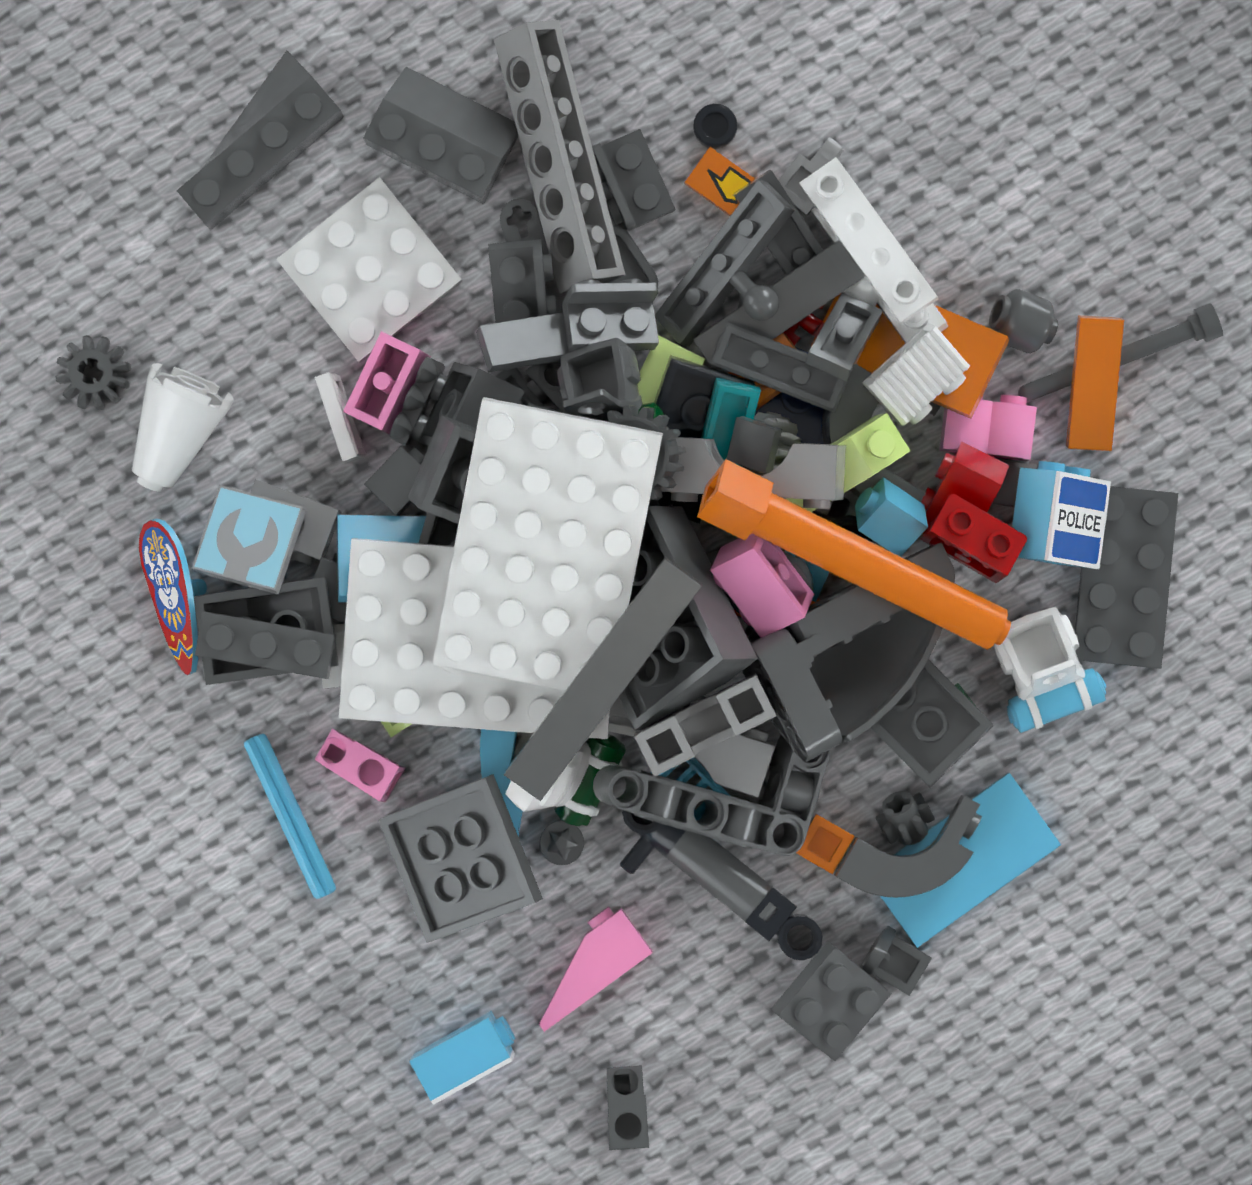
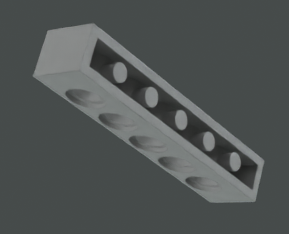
[494,20,625,294]

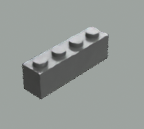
[177,50,344,231]

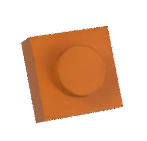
[796,813,855,875]

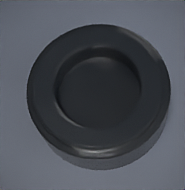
[693,104,737,149]

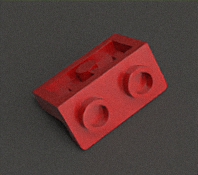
[920,494,1027,583]

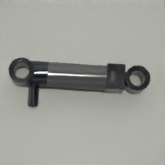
[620,810,823,961]

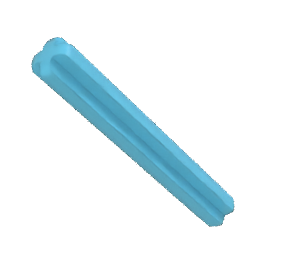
[244,734,336,899]

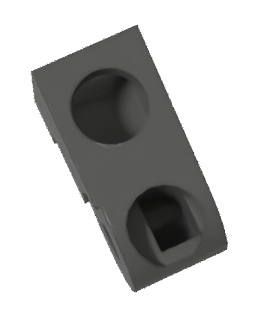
[607,1065,649,1150]

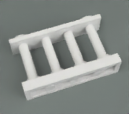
[799,157,948,343]

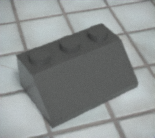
[363,67,518,204]

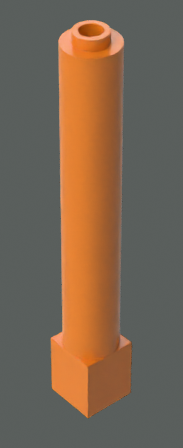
[697,459,1011,650]

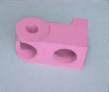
[315,728,405,802]

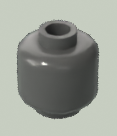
[989,289,1058,353]

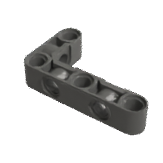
[593,735,831,856]

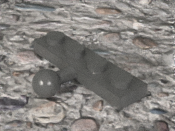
[655,179,795,347]

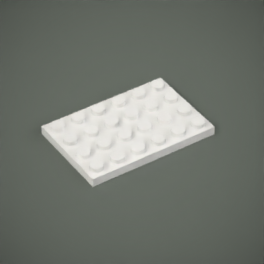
[432,397,663,691]
[339,538,610,739]

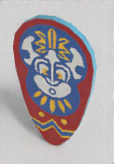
[139,519,207,675]

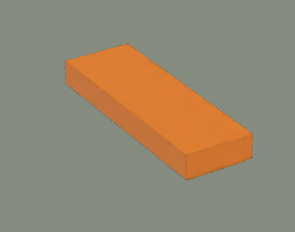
[1066,315,1124,451]

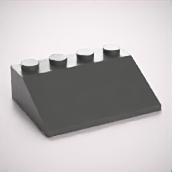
[619,506,758,731]

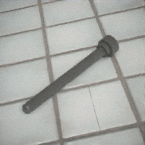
[1018,303,1223,402]

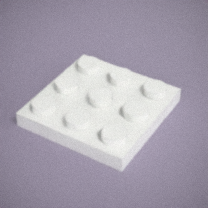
[276,177,462,363]

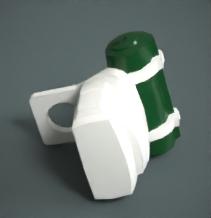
[505,733,626,826]

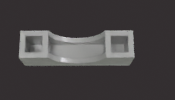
[661,437,846,509]

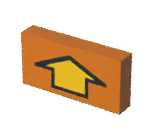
[684,147,755,216]

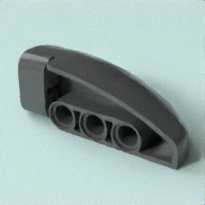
[742,543,955,762]

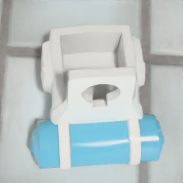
[994,606,1106,733]

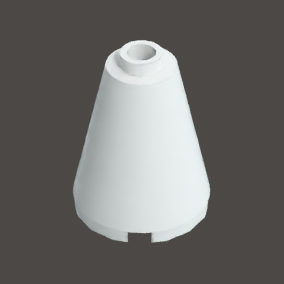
[132,363,234,492]

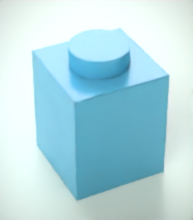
[855,477,928,556]

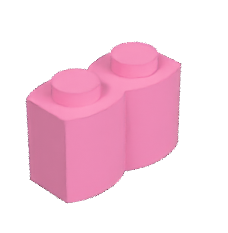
[939,395,1037,462]

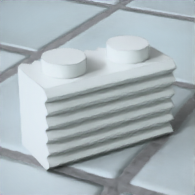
[862,323,970,426]

